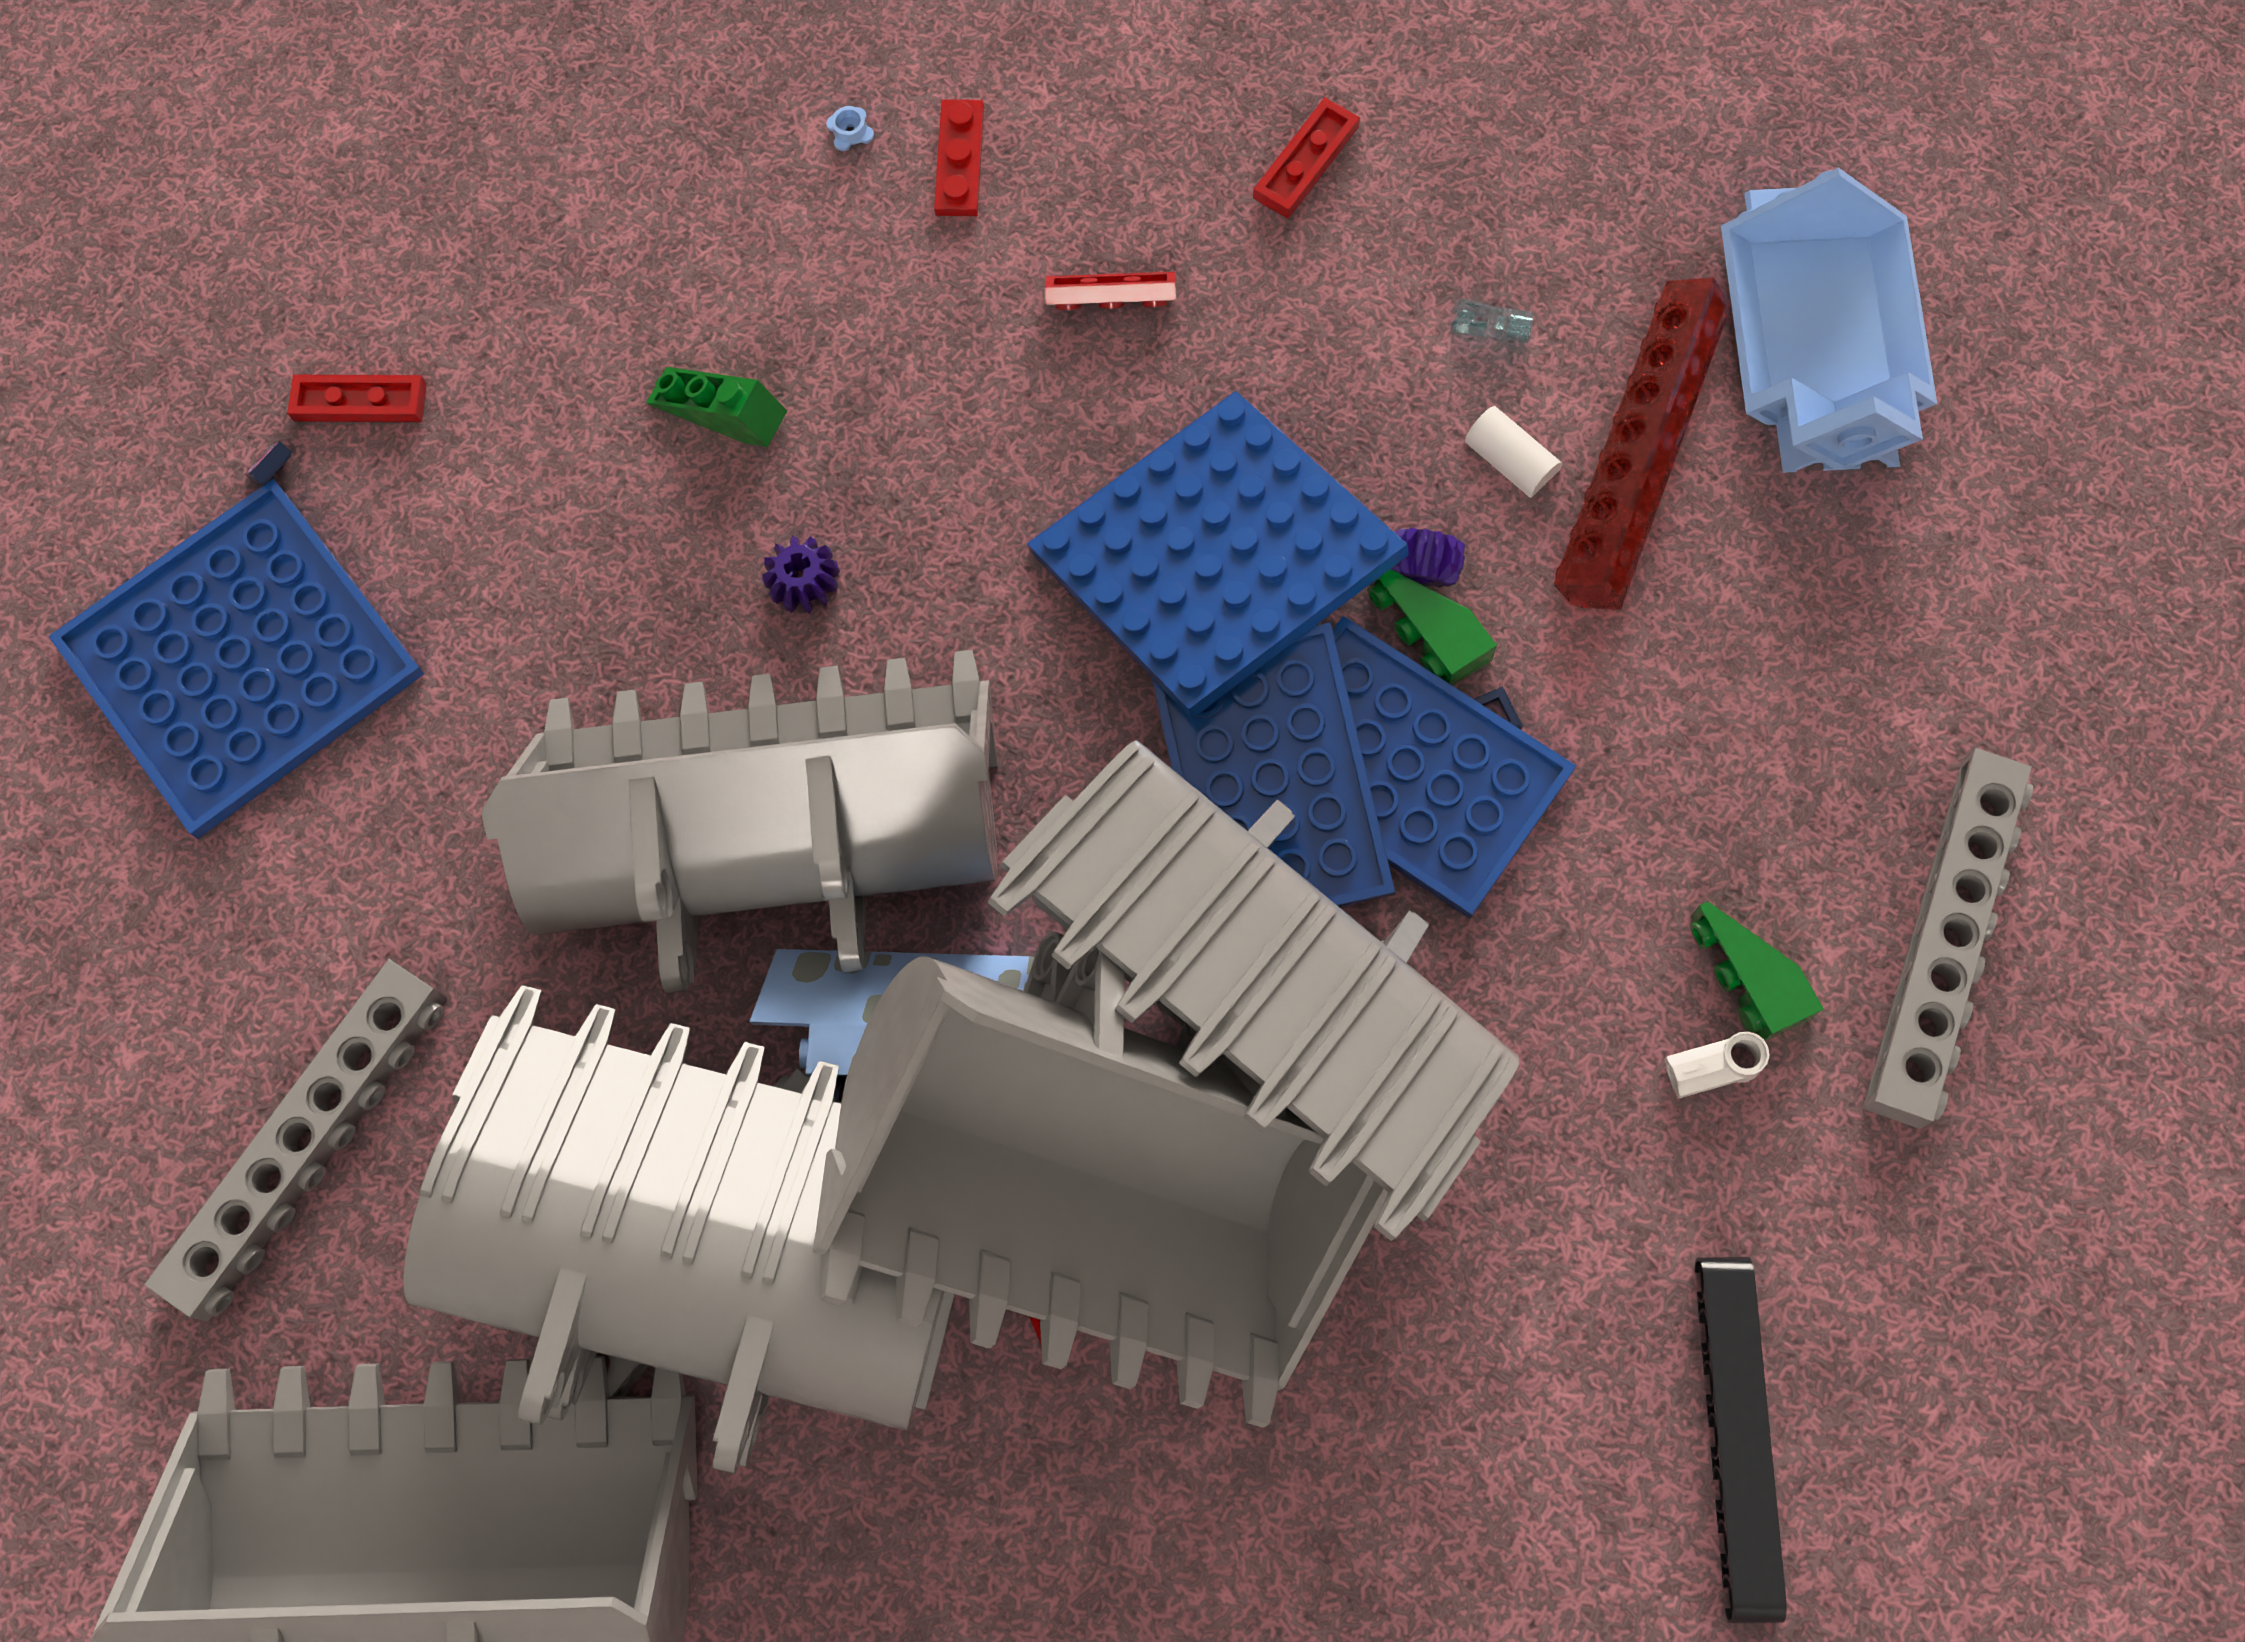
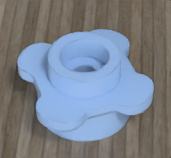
[826,106,874,151]

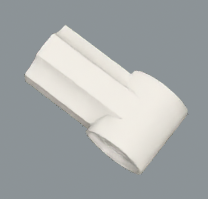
[1664,1031,1770,1099]

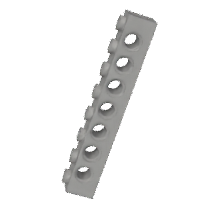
[1863,748,2033,1129]
[144,959,447,1321]

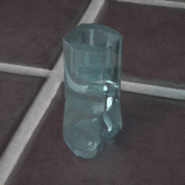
[1450,299,1534,343]

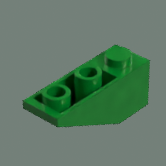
[646,367,787,447]
[1367,569,1497,686]
[1690,901,1824,1041]

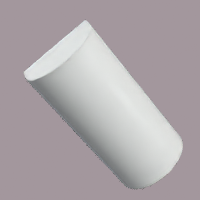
[1465,406,1562,498]

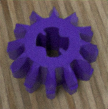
[1391,527,1465,588]
[762,535,840,614]

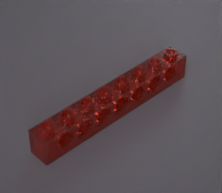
[1553,277,1732,610]

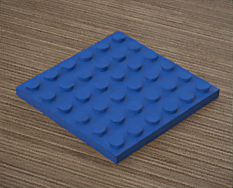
[1027,391,1409,719]
[48,479,425,839]

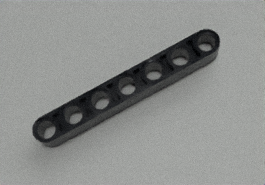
[1694,1257,1787,1623]

